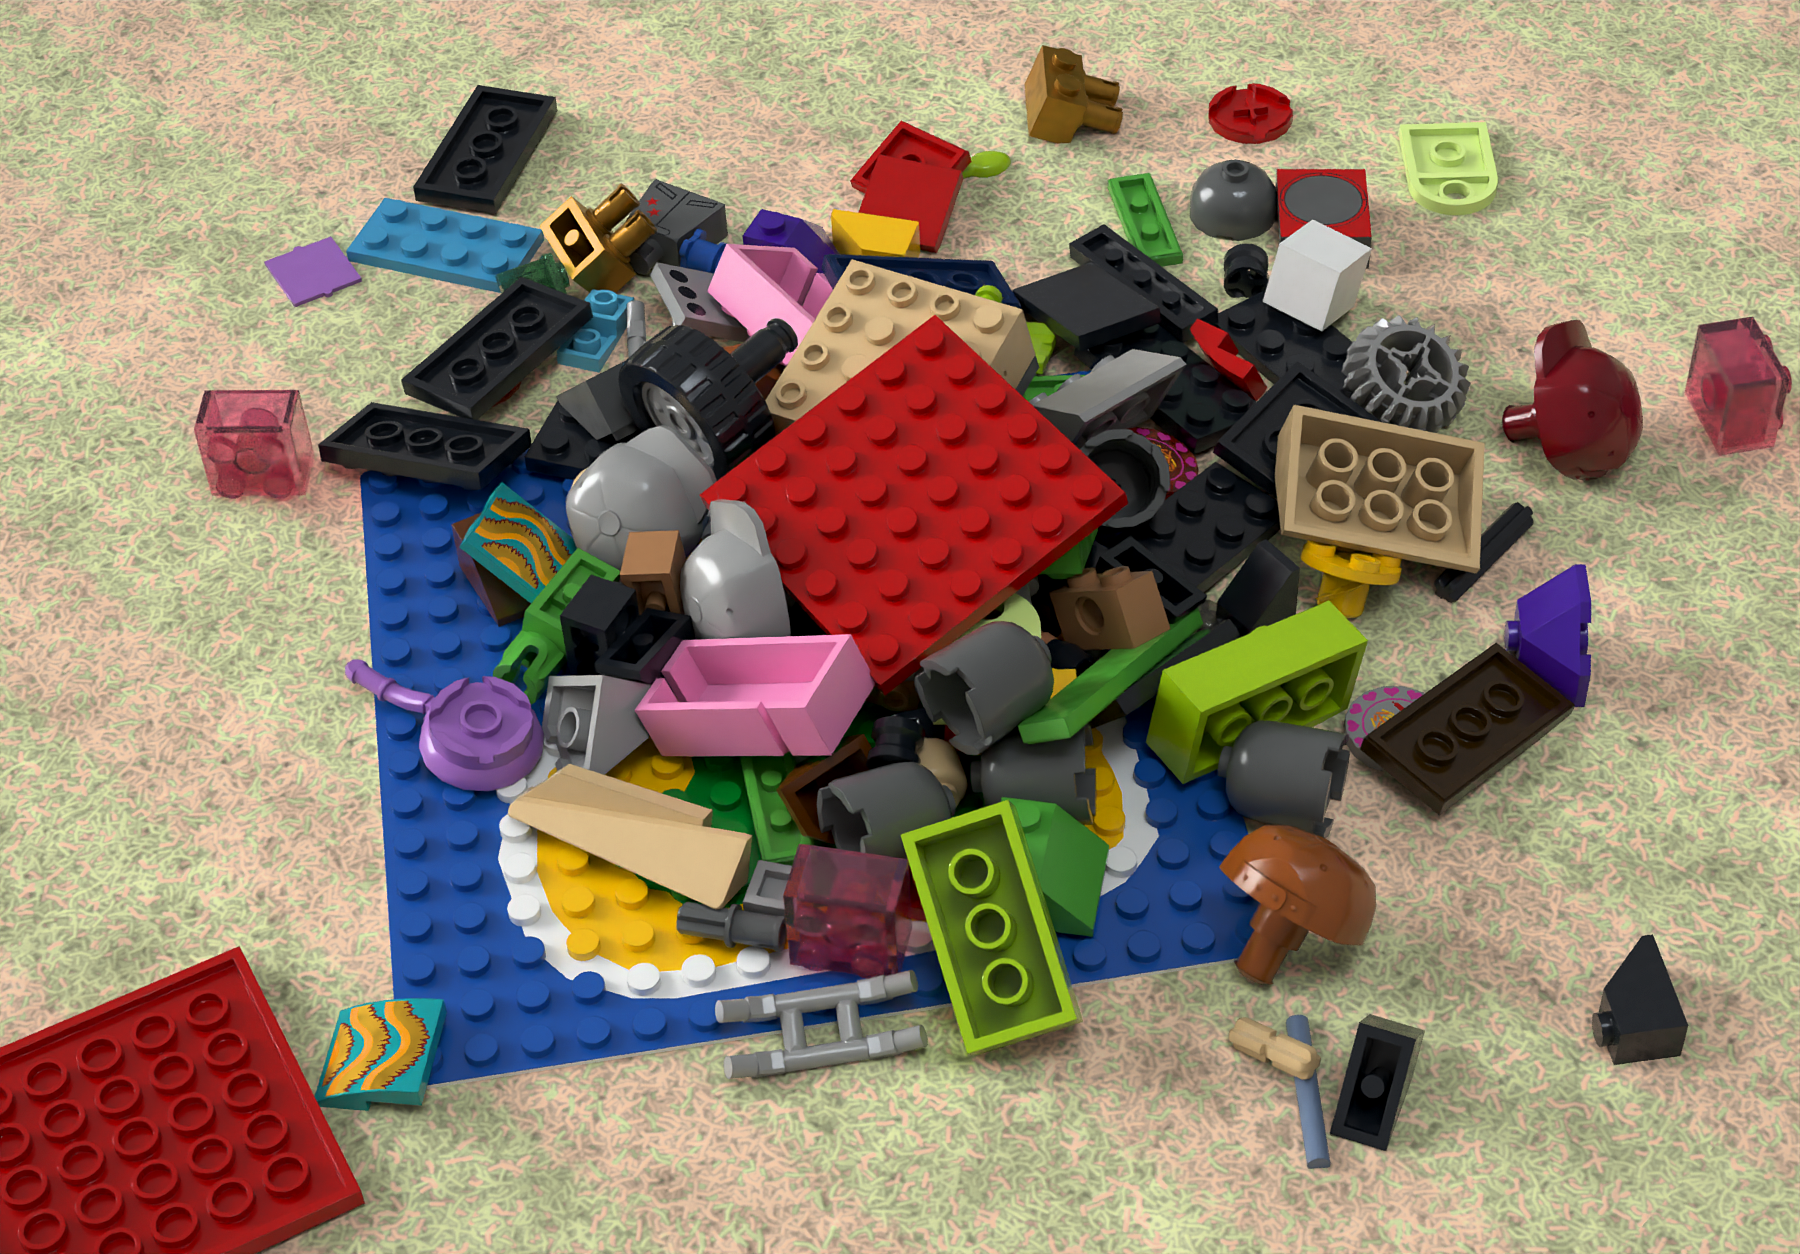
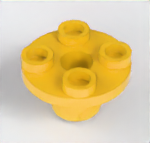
[1300,540,1402,619]

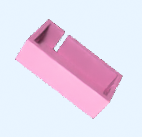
[707,244,833,366]
[635,634,875,757]

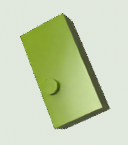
[1146,601,1368,784]
[901,800,1083,1056]

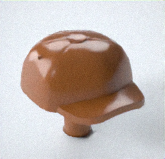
[1219,825,1376,985]

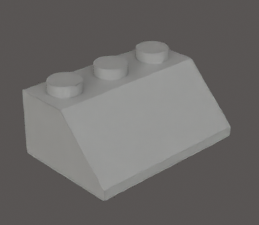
[1029,349,1187,449]

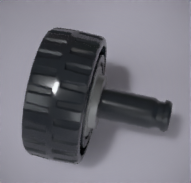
[618,318,798,481]

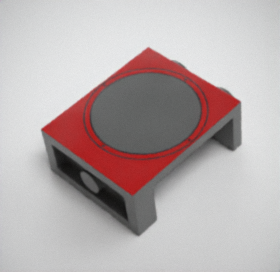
[1275,169,1372,269]

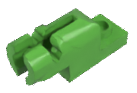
[492,548,620,705]

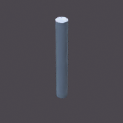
[1286,1015,1331,1169]

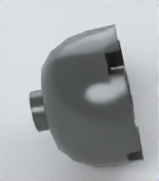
[1190,159,1277,241]

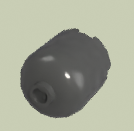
[1080,429,1170,533]
[915,621,1054,755]
[1218,720,1350,838]
[970,722,1097,825]
[817,762,956,887]

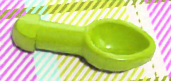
[962,151,1011,179]

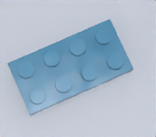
[346,198,544,293]

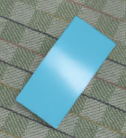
[557,289,634,373]

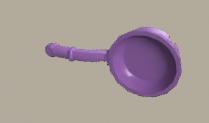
[345,659,544,791]

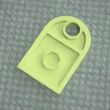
[1399,122,1498,215]

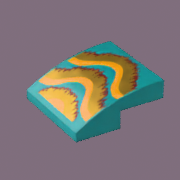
[459,482,577,603]
[314,998,447,1111]

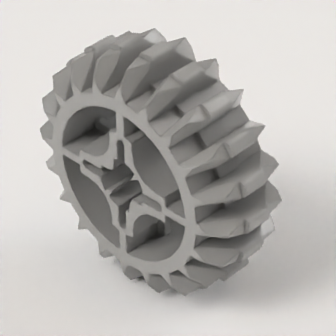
[1341,315,1471,433]

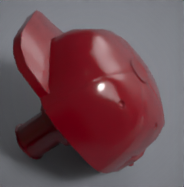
[1502,320,1643,481]

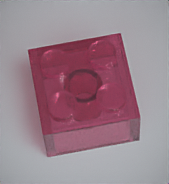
[1684,316,1792,456]
[194,390,315,499]
[783,844,912,979]

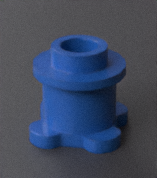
[679,228,727,274]

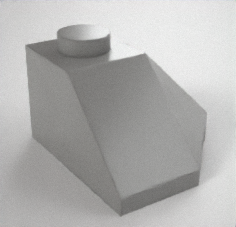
[542,675,651,775]

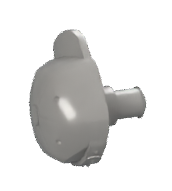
[565,425,717,580]
[680,499,795,640]

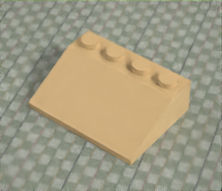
[1275,405,1485,573]

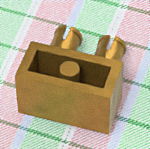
[1024,45,1123,144]
[540,183,657,293]

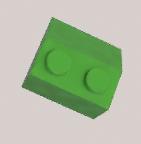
[1001,797,1109,937]

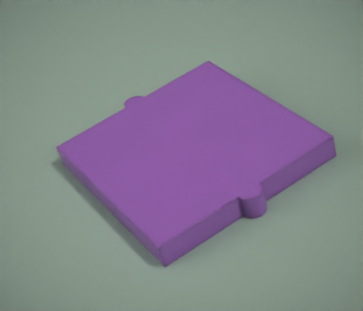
[264,236,362,307]

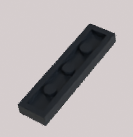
[1069,224,1219,343]

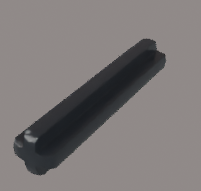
[1434,502,1534,603]

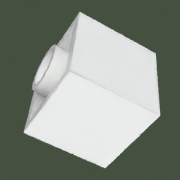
[1263,220,1372,331]

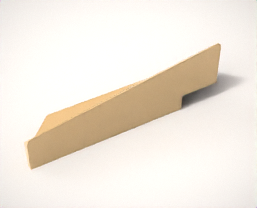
[508,764,752,909]

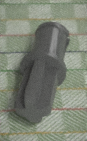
[677,902,789,952]

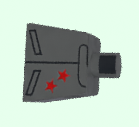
[626,179,728,274]

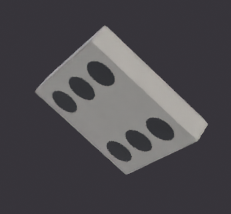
[650,262,750,342]

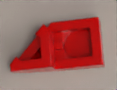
[1190,318,1267,401]

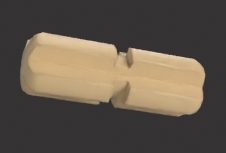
[1228,1017,1321,1080]

